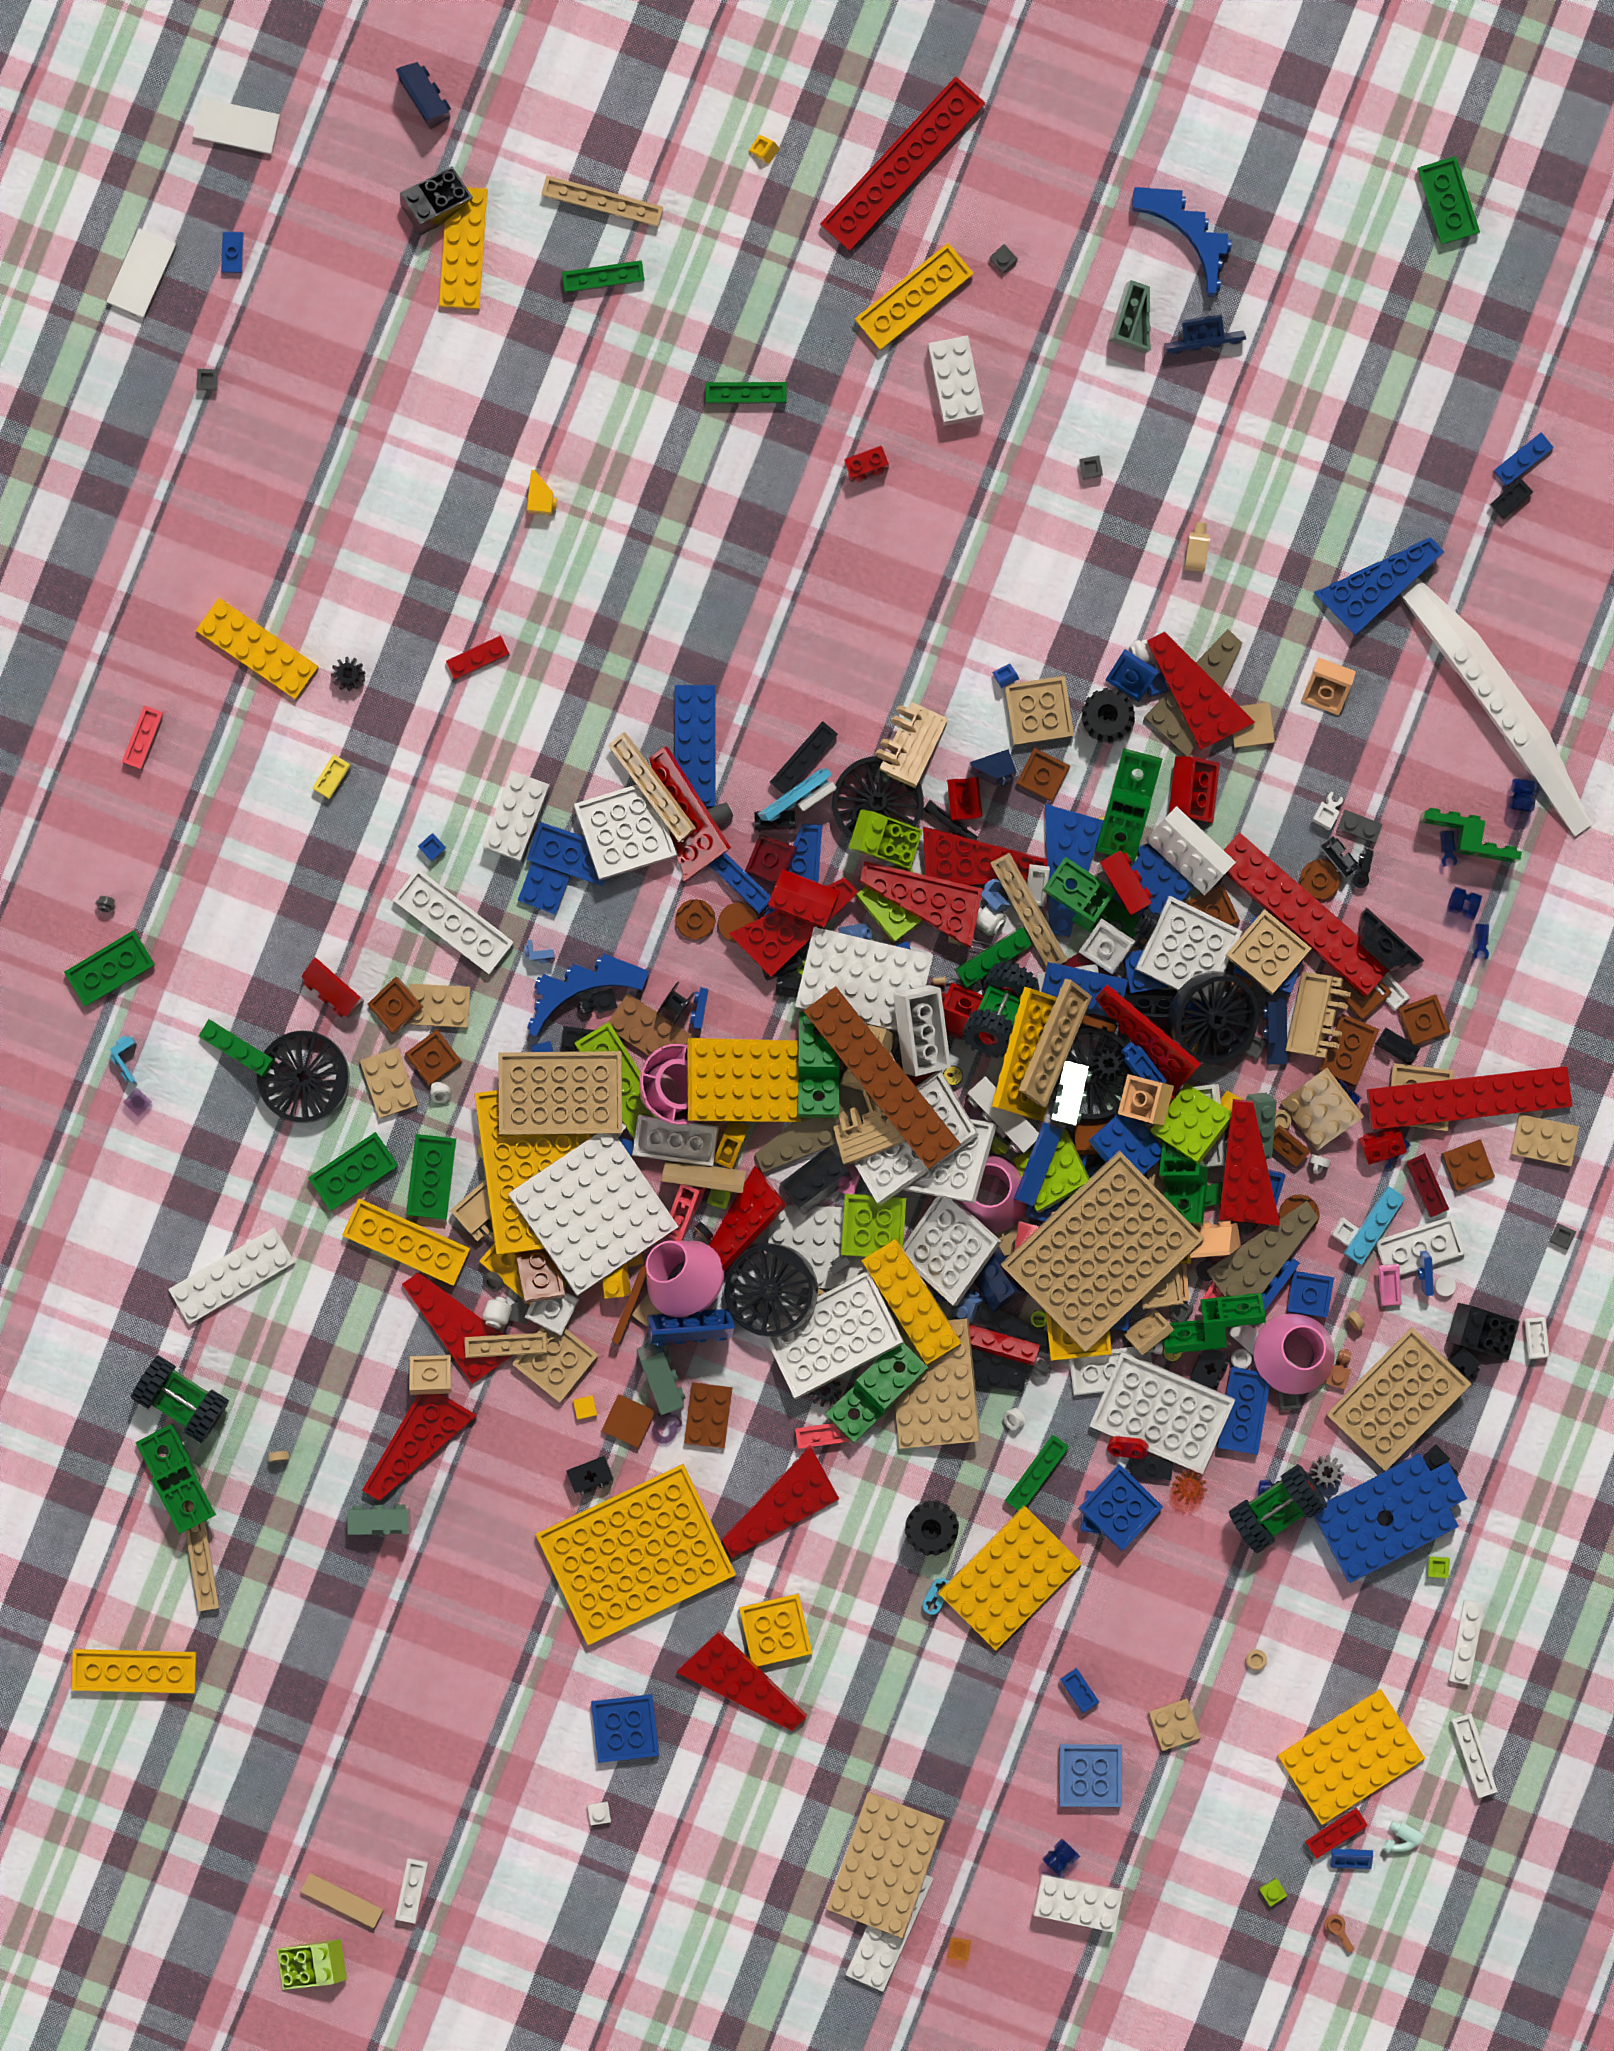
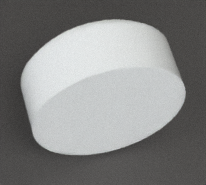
[1435,1276,1456,1296]
[1231,1349,1252,1369]

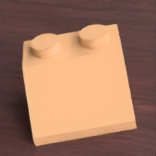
[1301,657,1356,715]
[1118,1074,1174,1126]
[1190,1220,1241,1258]

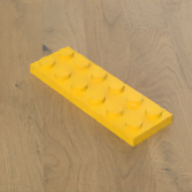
[439,187,488,310]
[855,243,974,351]
[196,598,319,700]
[342,1199,471,1286]
[861,1238,962,1365]
[71,1649,197,1693]

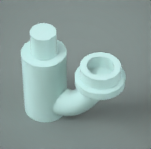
[1382,1821,1424,1854]

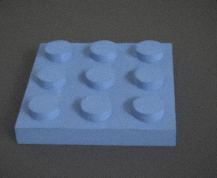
[1060,1744,1122,1807]

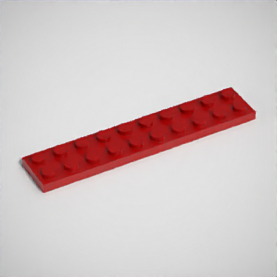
[820,76,985,252]
[1224,832,1389,997]
[1366,1066,1573,1130]

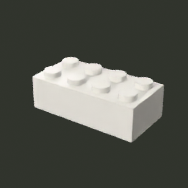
[928,335,984,426]
[482,770,550,863]
[1146,806,1236,896]
[893,985,951,1076]
[966,1076,1039,1154]
[1033,1873,1123,1933]

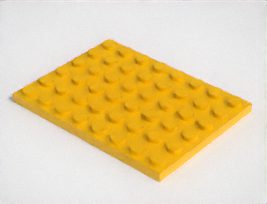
[474,1090,596,1255]
[535,1463,736,1645]

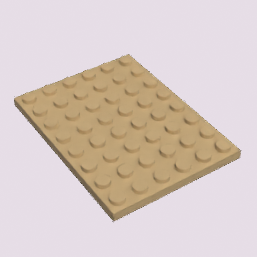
[1001,1150,1204,1352]

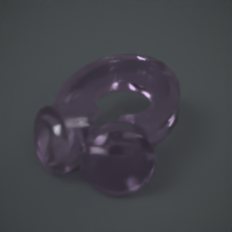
[652,1411,682,1444]

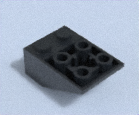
[400,166,473,236]
[1446,1303,1520,1360]

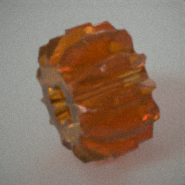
[1172,1470,1207,1505]

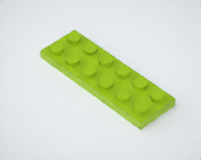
[574,1022,657,1139]

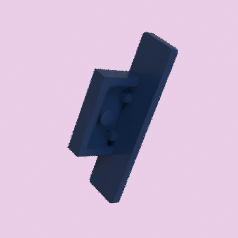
[1164,314,1246,354]
[1263,990,1288,1064]

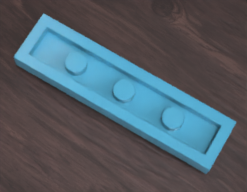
[758,768,832,822]
[1343,1186,1405,1265]

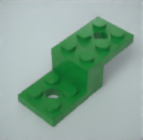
[1096,748,1163,862]
[1419,808,1522,863]
[1042,856,1140,939]
[798,1012,839,1118]
[1159,1141,1208,1226]
[1164,1293,1266,1354]
[825,1344,928,1444]
[135,1423,216,1534]

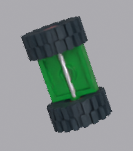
[962,962,1038,1058]
[130,1355,229,1443]
[1228,1464,1327,1554]

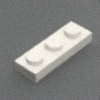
[395,1858,428,1924]

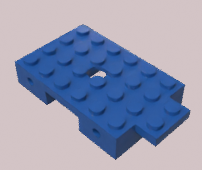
[1313,1453,1467,1583]

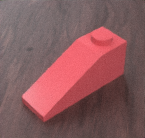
[666,1184,706,1241]

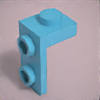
[110,1035,137,1084]

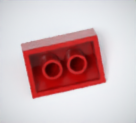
[1169,756,1220,823]
[1099,850,1153,916]
[768,869,840,929]
[301,957,364,1018]
[943,983,984,1036]

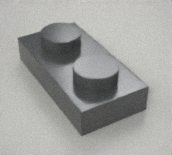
[1337,810,1383,843]

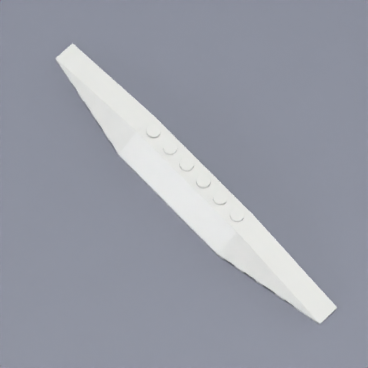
[1400,578,1591,837]

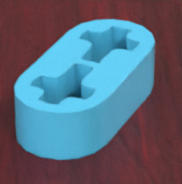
[922,1578,948,1615]

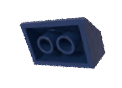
[395,62,451,129]
[968,749,1016,787]
[974,1246,1026,1312]

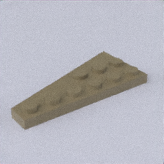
[1144,629,1242,756]
[755,1084,869,1173]
[1206,1201,1319,1297]

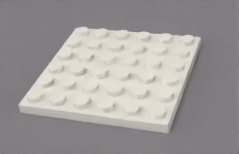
[508,1134,679,1296]

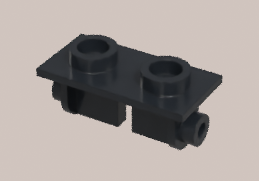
[754,811,795,832]
[1320,836,1359,878]
[775,975,802,998]
[1375,1027,1420,1065]

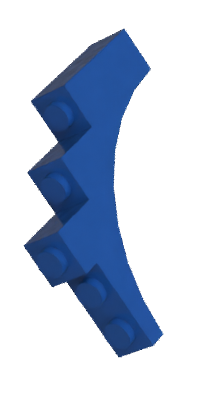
[1132,187,1232,297]
[527,954,650,1037]

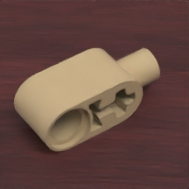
[1184,522,1210,573]

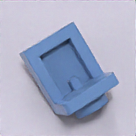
[981,879,1010,911]
[838,924,872,940]
[524,940,555,964]
[952,1290,985,1324]

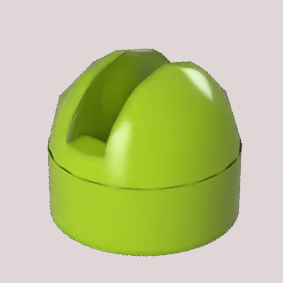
[1031,1310,1046,1327]

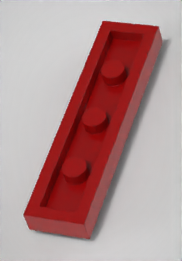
[969,1325,1040,1366]

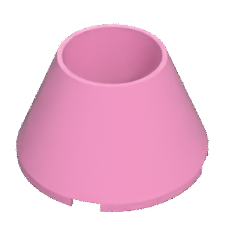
[640,1044,696,1125]
[957,1154,1028,1234]
[646,1240,724,1318]
[1253,1313,1335,1395]

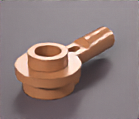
[1325,1914,1354,1953]

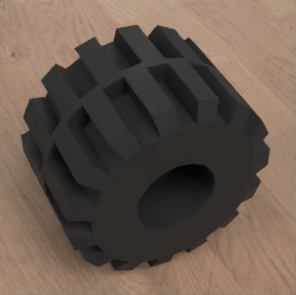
[1082,688,1135,744]
[905,1500,959,1556]

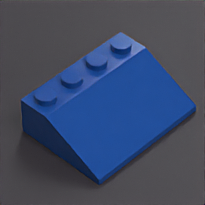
[647,1308,735,1346]

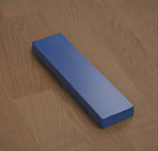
[709,853,771,914]
[1014,1122,1063,1206]

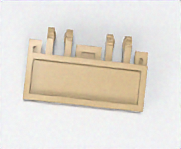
[875,702,948,788]
[1286,972,1351,1058]
[833,1103,906,1166]
[450,1179,494,1241]

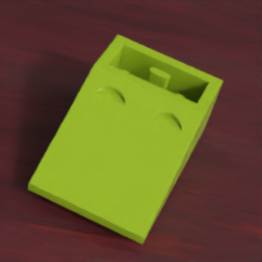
[848,810,923,869]
[276,1939,347,1990]

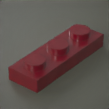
[1405,1153,1449,1218]

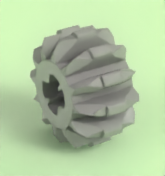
[1309,1455,1344,1490]

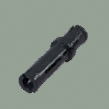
[923,799,978,840]

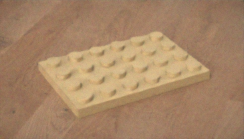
[498,1051,622,1135]
[893,1318,981,1449]
[1326,1327,1471,1471]
[826,1792,945,1938]

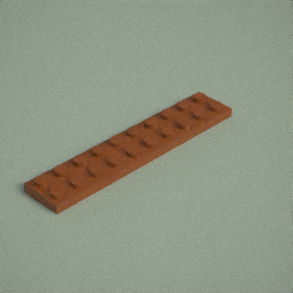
[804,986,961,1170]

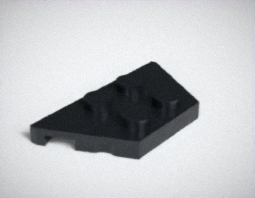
[1360,907,1424,971]

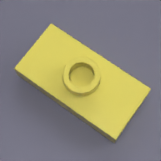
[312,754,351,800]

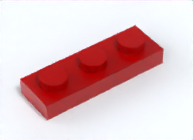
[446,635,510,680]
[1305,1808,1368,1859]

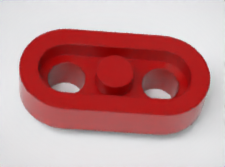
[1107,1436,1149,1459]

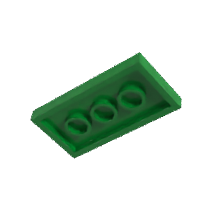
[1417,156,1480,245]
[64,930,155,1007]
[308,1132,399,1212]
[406,1134,457,1220]

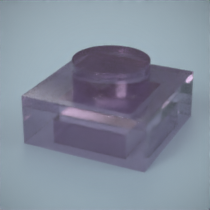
[123,1088,152,1117]

